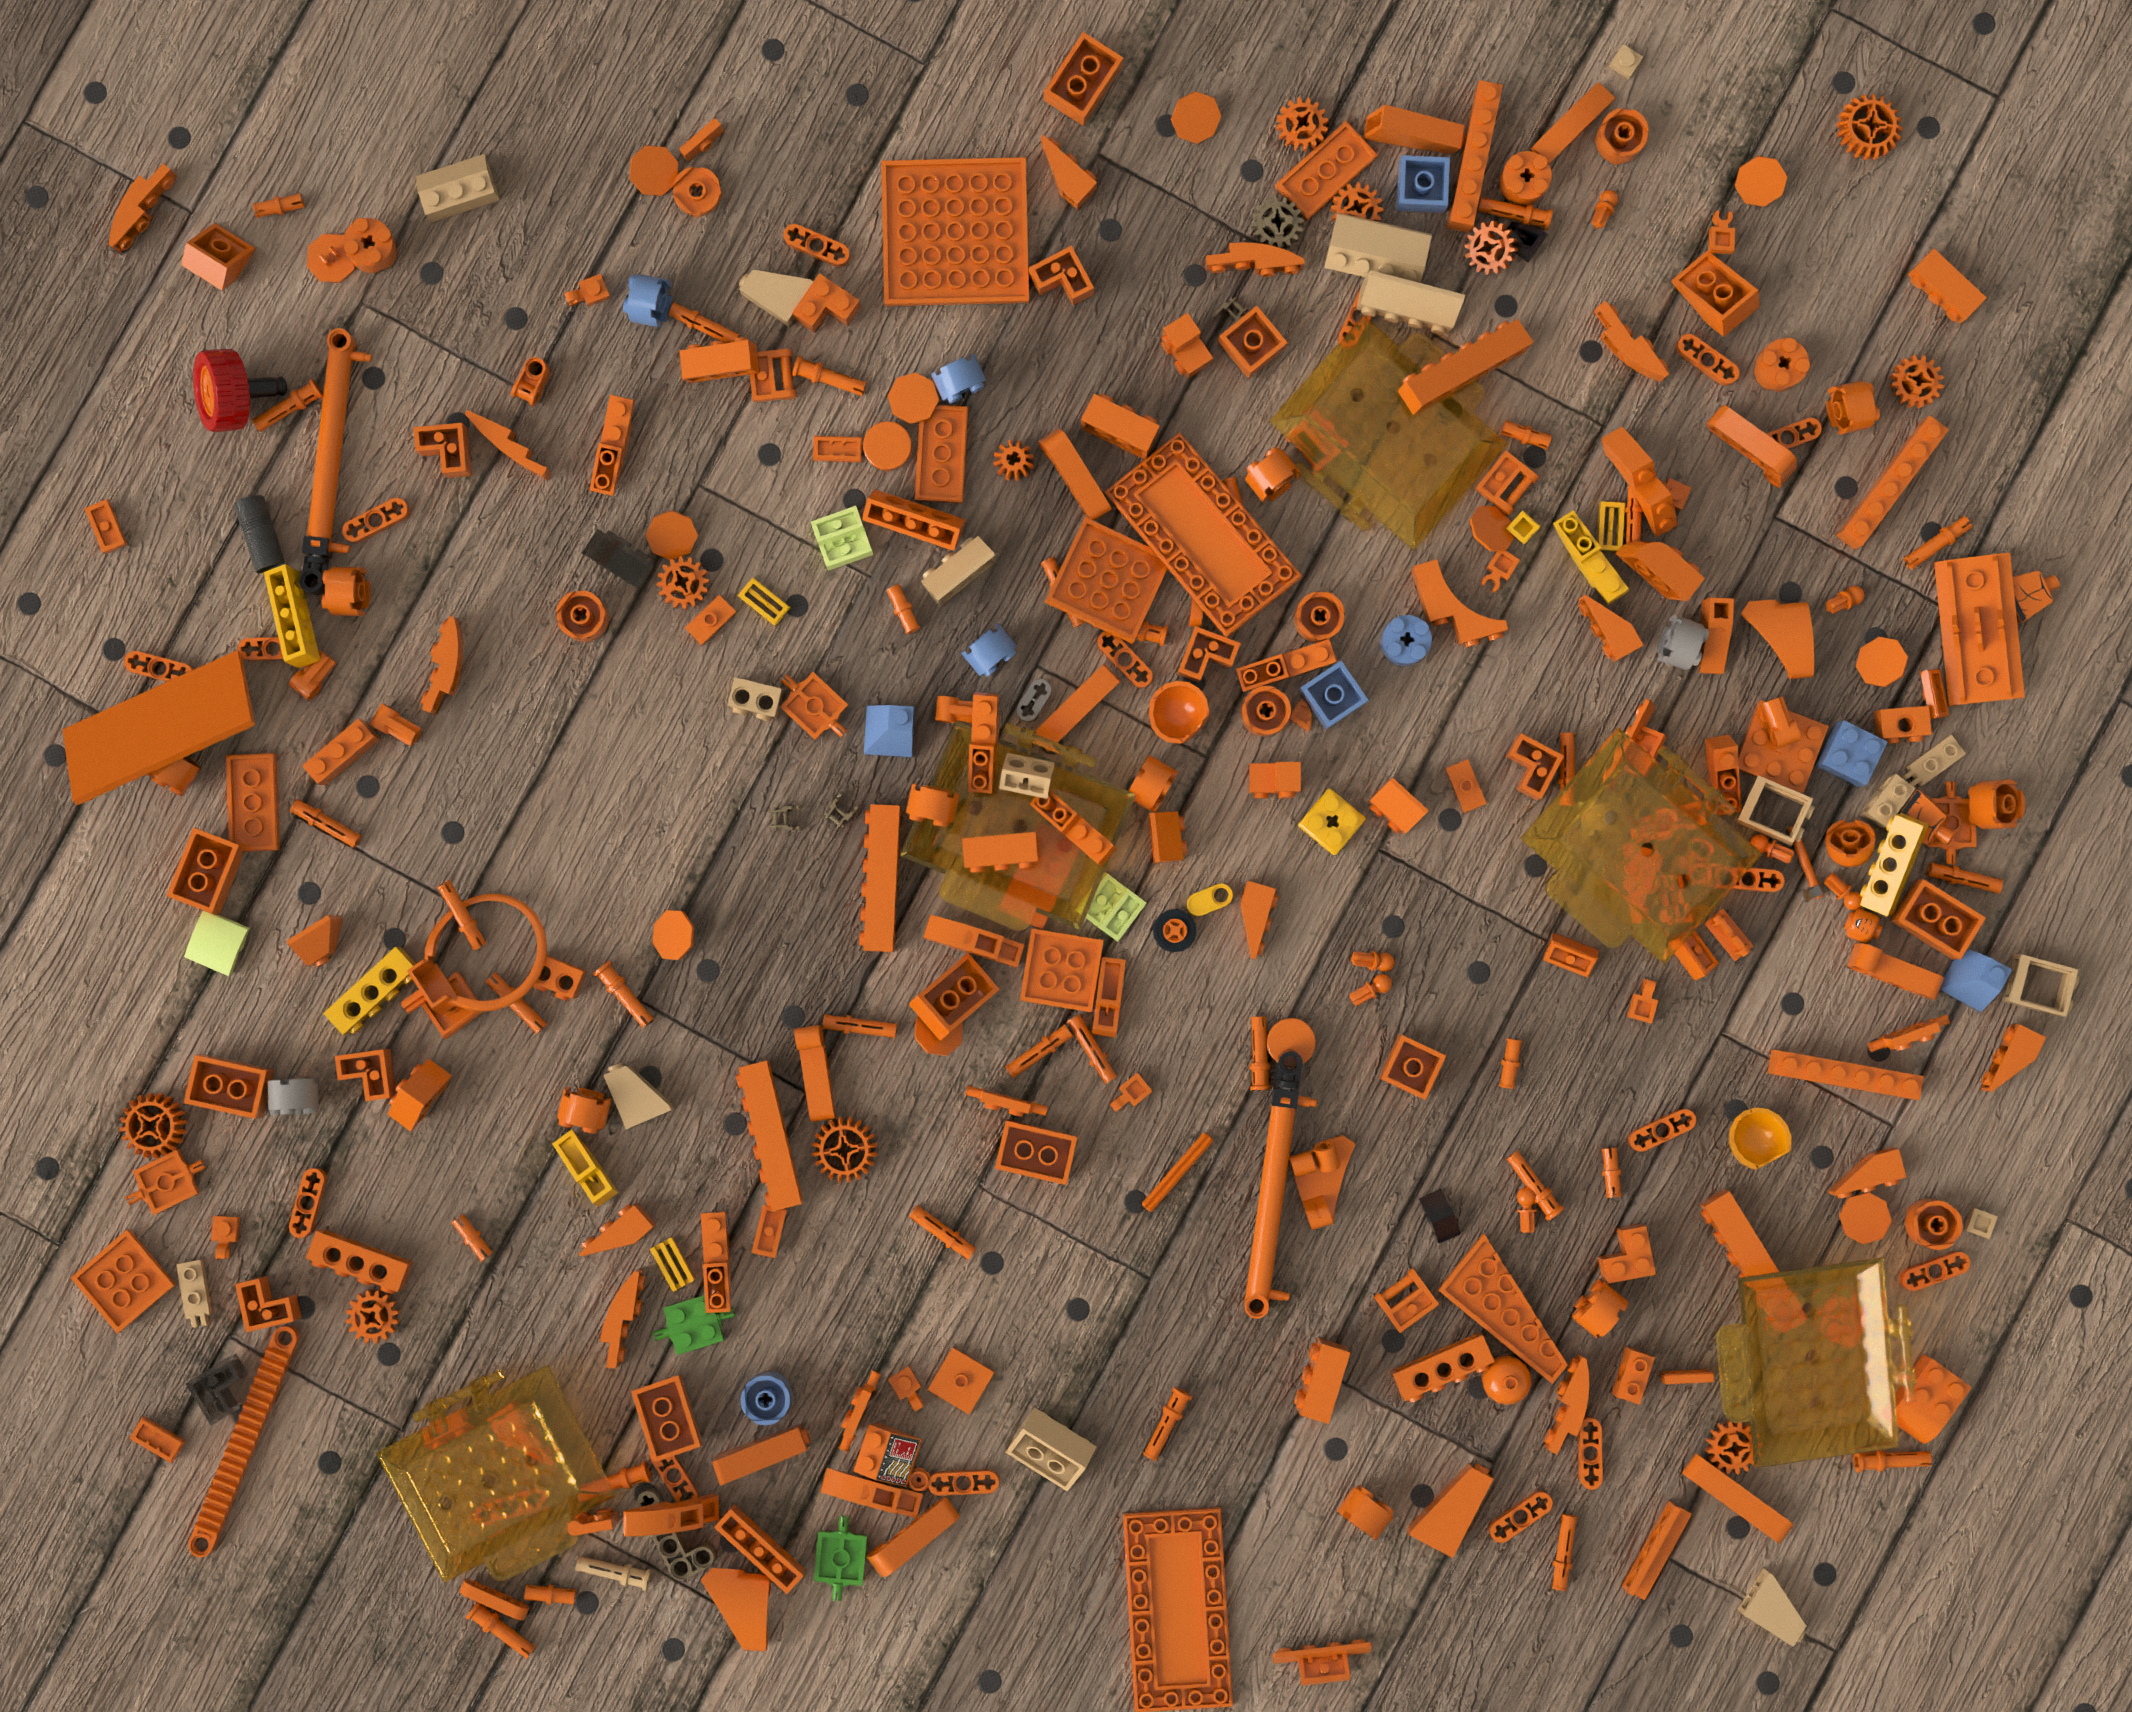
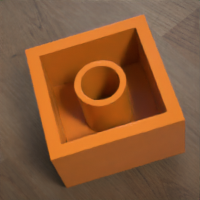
[1218,306,1288,379]
[1378,1034,1446,1100]

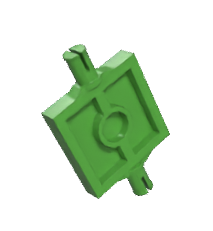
[653,1295,736,1355]
[814,1515,868,1601]

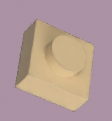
[1608,44,1643,80]
[1964,1207,1998,1239]

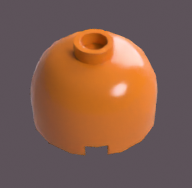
[1825,819,1876,867]
[1481,1355,1531,1405]

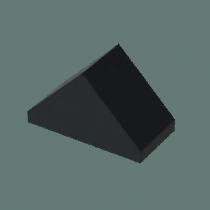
[1500,221,1548,263]
[1419,1189,1461,1244]

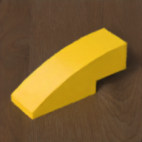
[552,1129,619,1207]

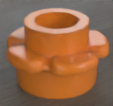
[909,1467,931,1492]

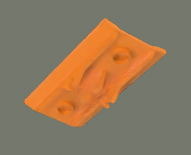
[1934,553,2025,706]

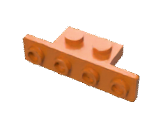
[1603,698,1666,792]
[1273,1639,1372,1686]

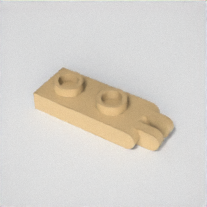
[1901,734,1966,787]
[176,1259,212,1328]

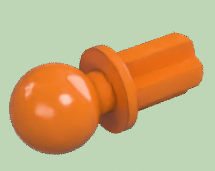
[1591,190,1618,229]
[1825,586,1865,614]
[1750,834,1795,864]
[1824,873,1862,911]
[1351,951,1395,972]
[1349,974,1392,1006]
[1517,1187,1537,1233]

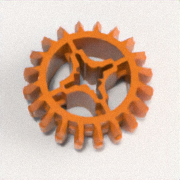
[1836,94,1903,161]
[119,1092,188,1159]
[812,1116,878,1183]

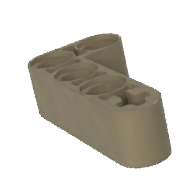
[637,1487,717,1580]

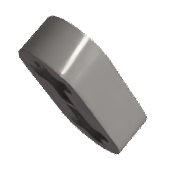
[1017,679,1051,722]

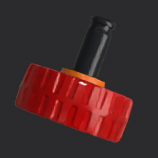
[193,349,287,432]

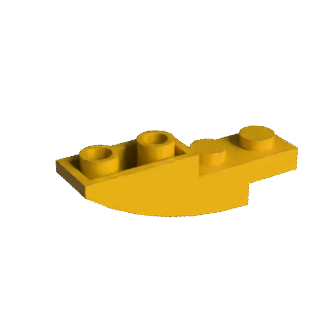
[1553,510,1629,605]

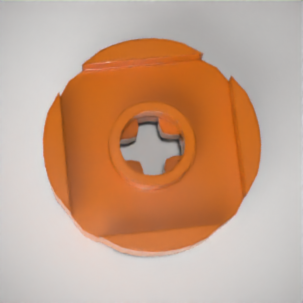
[673,167,722,218]

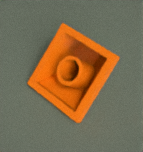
[286,915,343,968]

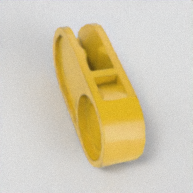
[1186,884,1233,916]

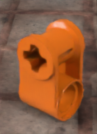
[511,357,551,407]

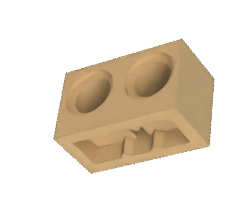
[727,677,784,722]
[999,753,1055,799]
[1859,774,1916,829]

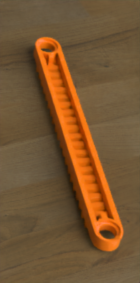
[188,1325,300,1558]

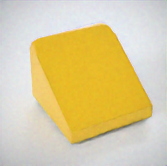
[1506,510,1541,544]

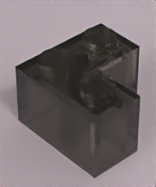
[582,529,655,590]
[186,1354,249,1426]

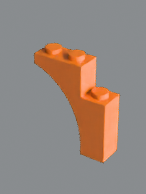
[1601,426,1678,537]
[1411,559,1508,648]

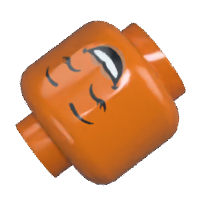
[1843,909,1883,944]

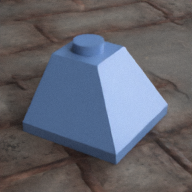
[864,705,915,757]
[1940,949,2012,1012]

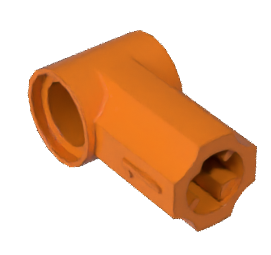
[289,650,337,701]
[935,696,973,723]
[1761,696,1801,749]
[369,703,422,746]

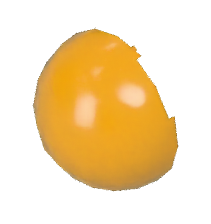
[1728,1107,1792,1170]

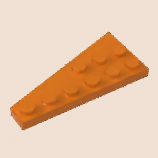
[1437,1233,1568,1384]

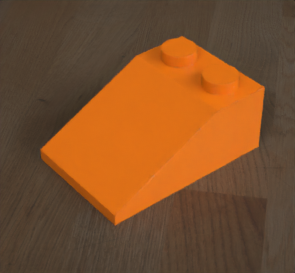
[1671,250,1760,337]

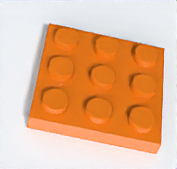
[1738,700,1829,794]
[1020,928,1104,1012]
[70,1229,177,1334]

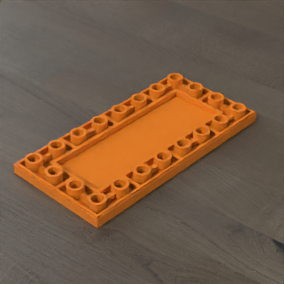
[1105,432,1302,638]
[62,650,255,805]
[1123,1507,1233,1712]

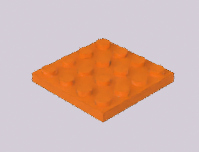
[1045,517,1167,644]

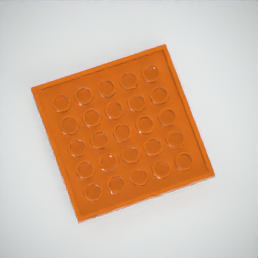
[881,157,1029,306]

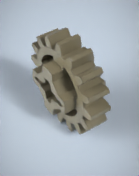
[1251,196,1304,248]

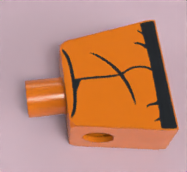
[2013,571,2060,624]
[1901,790,1956,846]

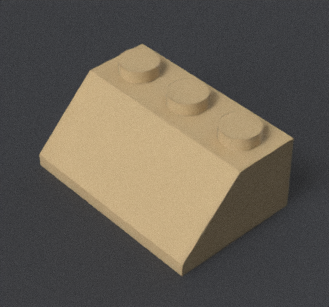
[416,154,500,222]
[921,536,997,607]
[1005,1407,1097,1492]

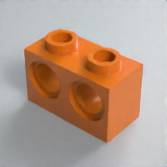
[531,955,588,1001]

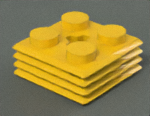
[1298,788,1366,855]

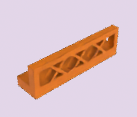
[1622,1500,1692,1600]

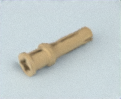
[575,1555,652,1591]

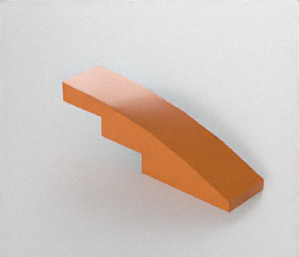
[1530,81,1615,164]
[465,410,551,480]
[1032,664,1121,752]

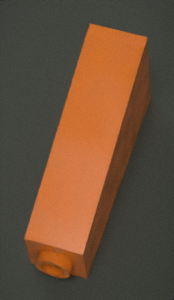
[1363,104,1465,154]
[712,1424,811,1486]
[1406,1463,1493,1558]

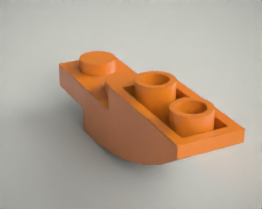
[109,163,177,253]
[1205,242,1305,277]
[1594,301,1669,382]
[589,394,635,496]
[421,616,463,715]
[1236,639,1337,692]
[968,692,1000,794]
[1030,790,1117,867]
[923,915,1025,968]
[701,1211,731,1313]
[600,1269,646,1369]
[1544,1354,1589,1455]
[820,1468,923,1518]
[623,1494,719,1537]

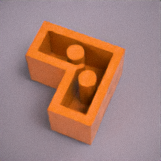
[1029,245,1094,306]
[792,273,861,333]
[1161,313,1213,379]
[413,423,472,478]
[1177,626,1241,683]
[1505,733,1564,801]
[1248,762,1301,799]
[335,1049,396,1101]
[388,1059,452,1131]
[1598,1223,1656,1284]
[235,1276,302,1332]

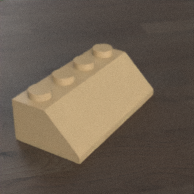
[1324,212,1432,283]
[1356,270,1465,334]

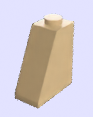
[739,270,814,327]
[603,1062,674,1129]
[1738,1568,1806,1647]

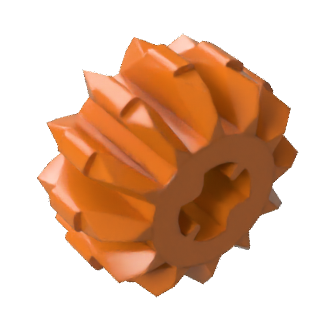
[993,440,1034,481]

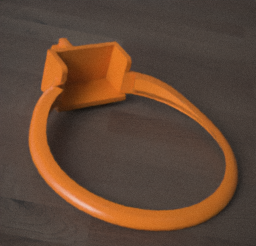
[401,894,547,1016]

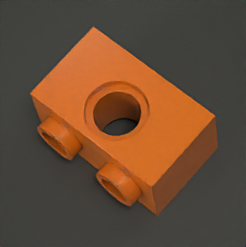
[1874,706,1932,744]
[1611,1346,1655,1405]

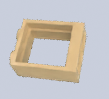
[1737,775,1815,846]
[2002,954,2079,1017]

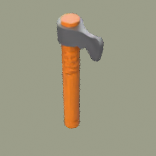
[1787,826,1825,903]

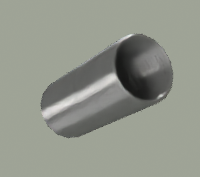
[233,495,286,573]

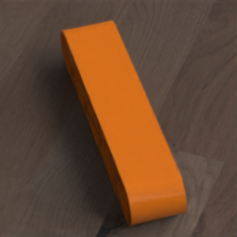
[1682,1453,1794,1544]

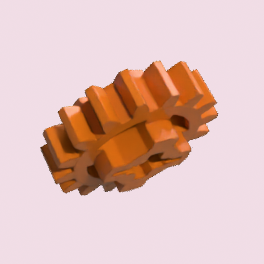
[1276,97,1328,152]
[1330,182,1383,222]
[1464,221,1518,275]
[1889,355,1944,409]
[656,556,710,610]
[345,1289,401,1343]
[1705,1420,1761,1475]

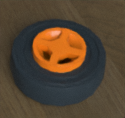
[1153,909,1197,953]

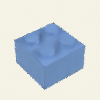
[1396,155,1450,213]
[1298,661,1369,730]
[1815,720,1887,787]

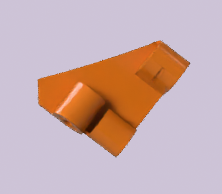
[1741,600,1814,679]
[1289,1135,1356,1230]
[701,1568,771,1651]

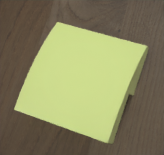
[811,506,873,571]
[1076,872,1147,942]
[184,910,250,976]

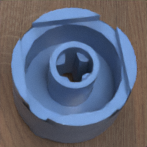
[623,274,672,328]
[931,354,987,404]
[1380,615,1432,667]
[961,623,1017,677]
[741,1371,793,1425]

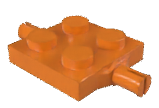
[780,672,849,741]
[1925,781,1976,864]
[1867,1014,1950,1052]
[965,1085,1048,1117]
[126,1149,206,1215]
[839,1370,881,1452]

